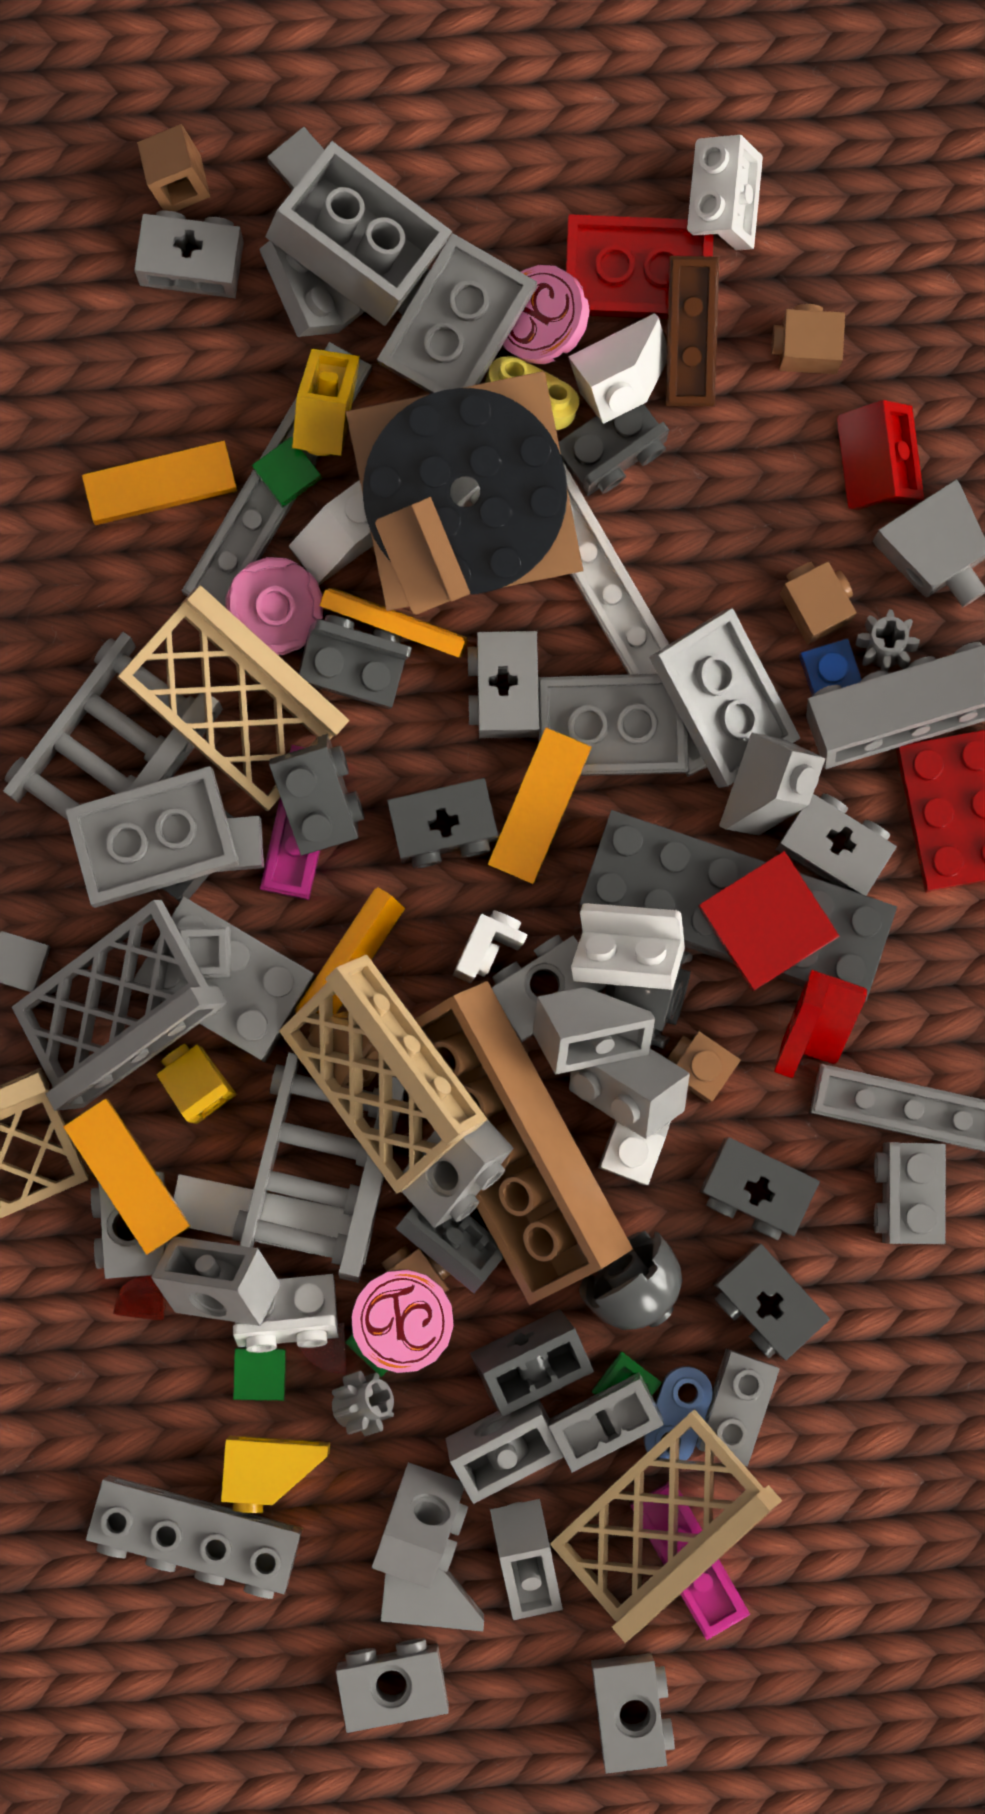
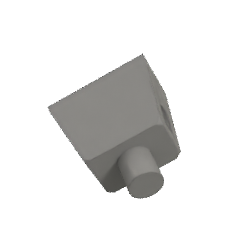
[873,479,985,608]

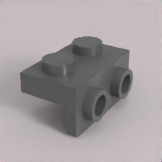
[269,734,365,856]

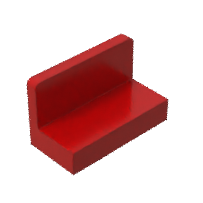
[837,400,924,510]
[774,970,868,1078]

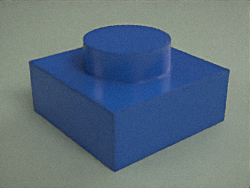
[799,638,862,697]

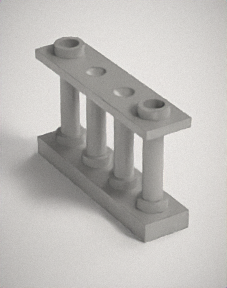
[3,632,223,820]
[232,1052,405,1283]

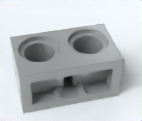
[548,1372,664,1473]

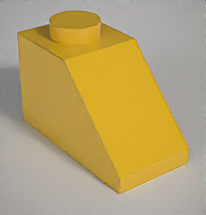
[292,349,360,456]
[156,1044,237,1124]
[221,1435,330,1513]

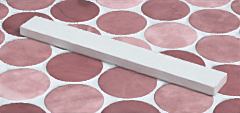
[563,462,707,777]

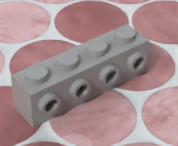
[806,642,985,769]
[86,1475,303,1599]

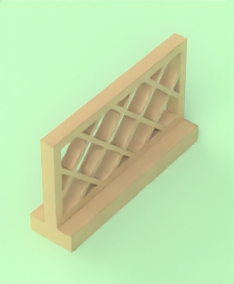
[117,585,350,811]
[279,955,488,1194]
[0,1067,89,1218]
[550,1410,782,1643]

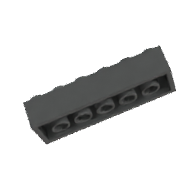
[577,810,898,1003]

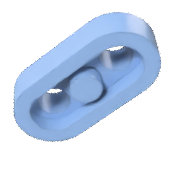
[644,1366,713,1460]

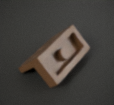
[375,497,471,615]

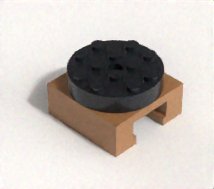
[346,371,583,611]

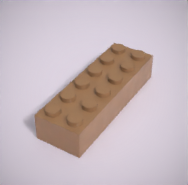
[415,981,633,1305]

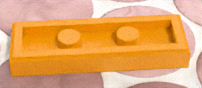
[82,440,237,525]
[319,588,469,658]
[488,727,592,884]
[295,887,405,1025]
[63,1098,191,1255]

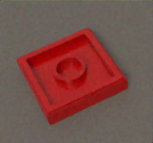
[698,851,839,992]

